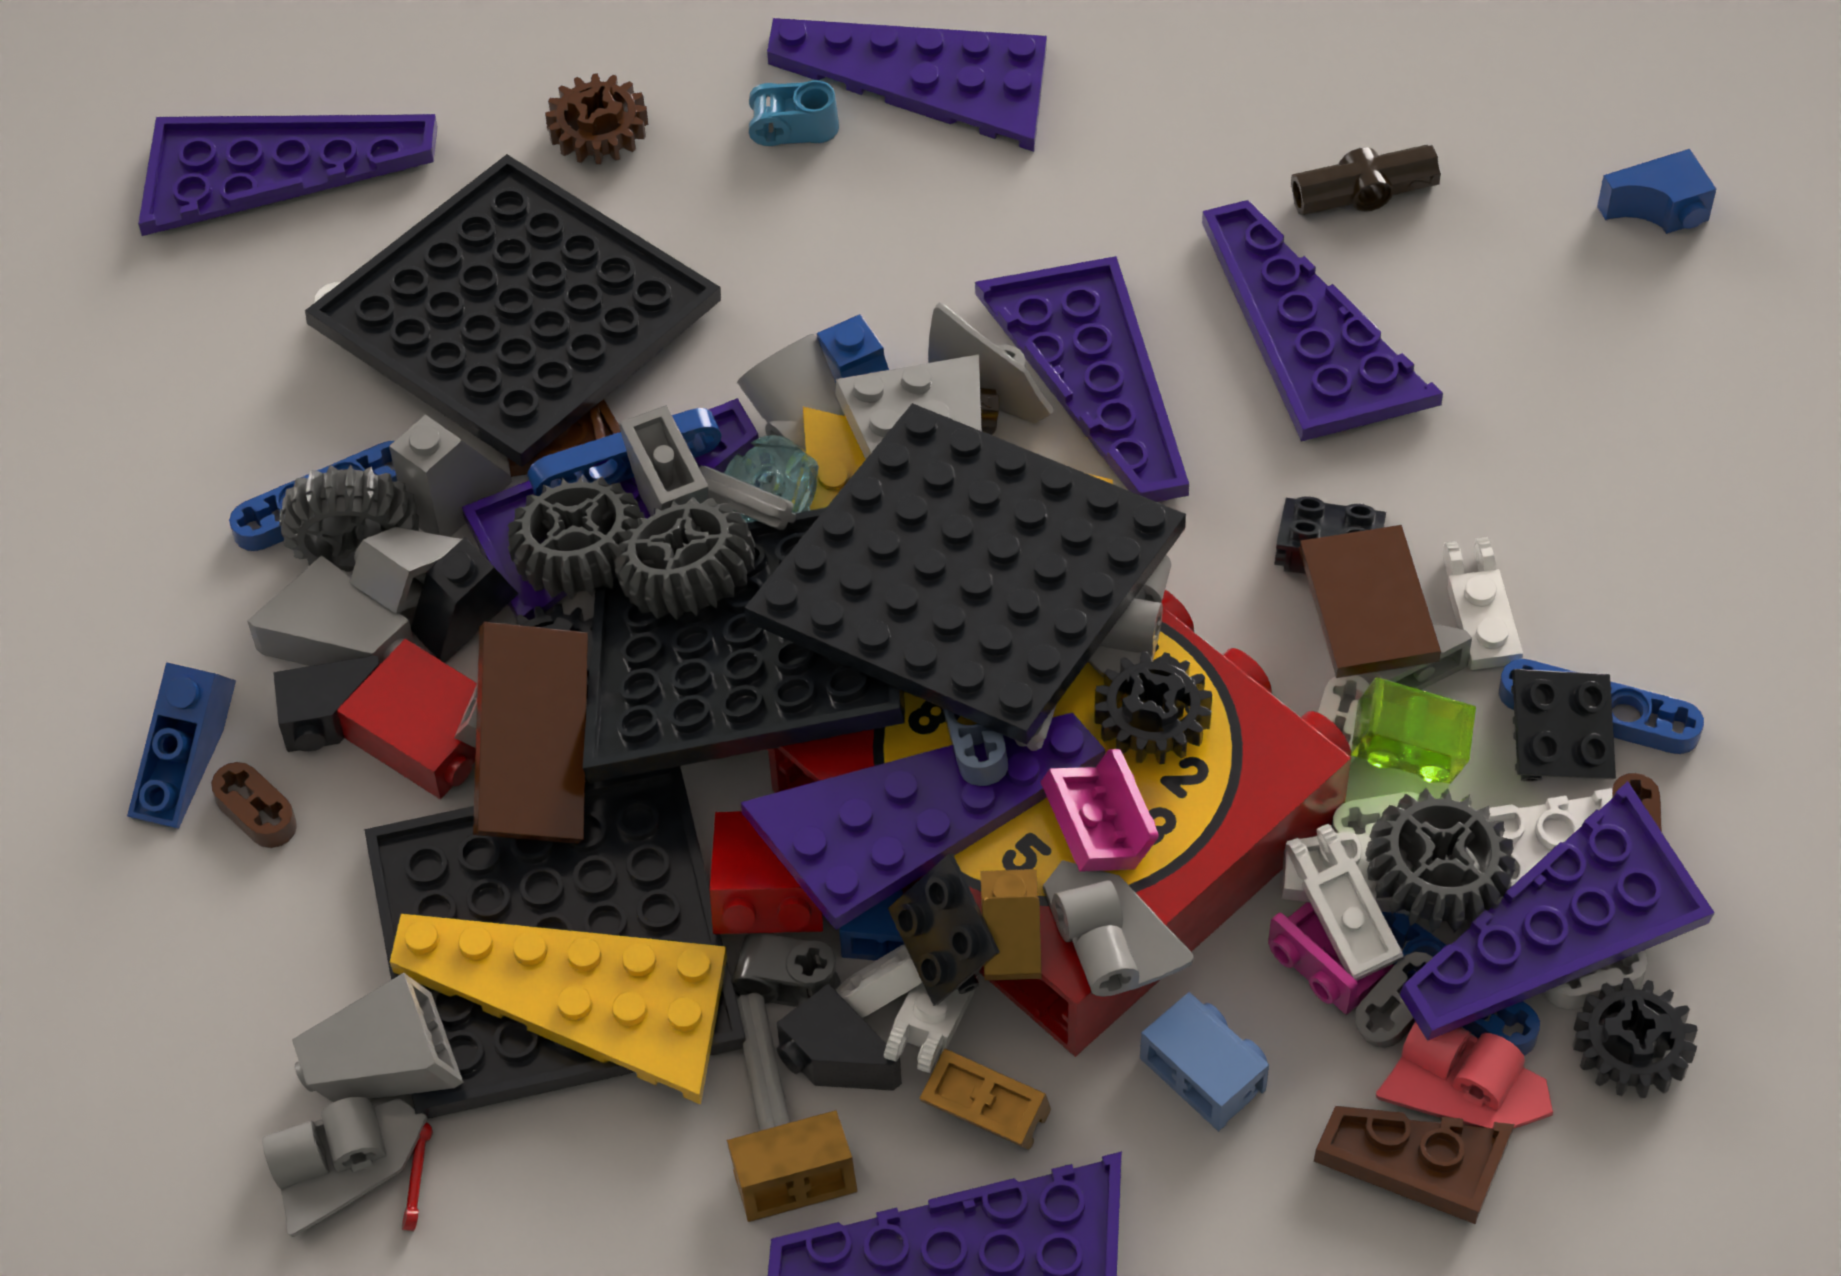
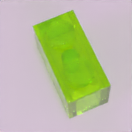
[1351,677,1476,784]

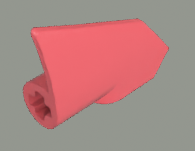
[1376,1021,1553,1129]

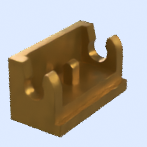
[919,1048,1051,1150]
[727,1110,858,1222]

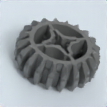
[279,465,419,572]
[508,475,644,600]
[614,497,756,620]
[1365,788,1516,933]

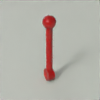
[402,1122,433,1232]

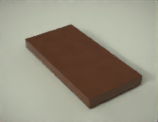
[473,622,588,844]

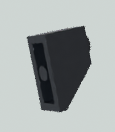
[411,537,519,663]
[273,655,380,752]
[776,983,902,1091]

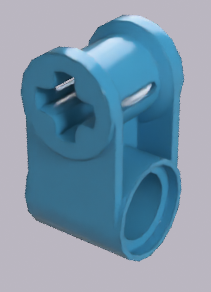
[749,80,839,146]

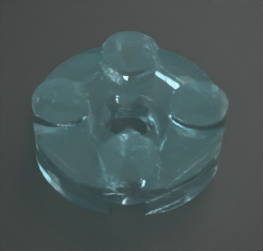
[724,435,819,523]

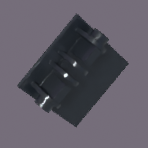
[1274,496,1386,574]
[1511,669,1616,782]
[888,853,1000,1006]

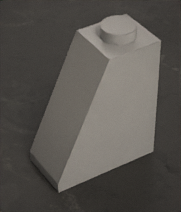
[389,414,512,537]
[247,555,415,666]
[292,973,463,1102]

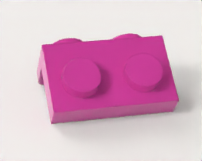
[1041,749,1159,872]
[1268,902,1394,1015]

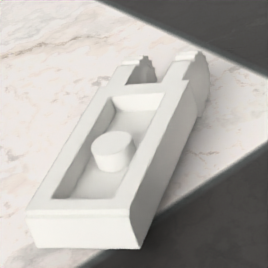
[1443,537,1523,670]
[1286,823,1403,981]
[884,975,979,1073]

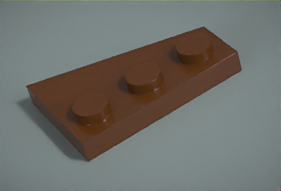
[1313,1106,1515,1224]

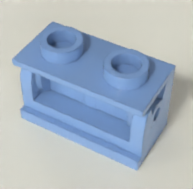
[1140,992,1269,1132]

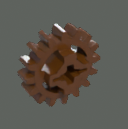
[545,73,649,164]

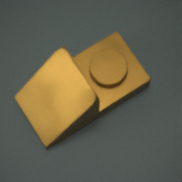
[980,869,1041,981]

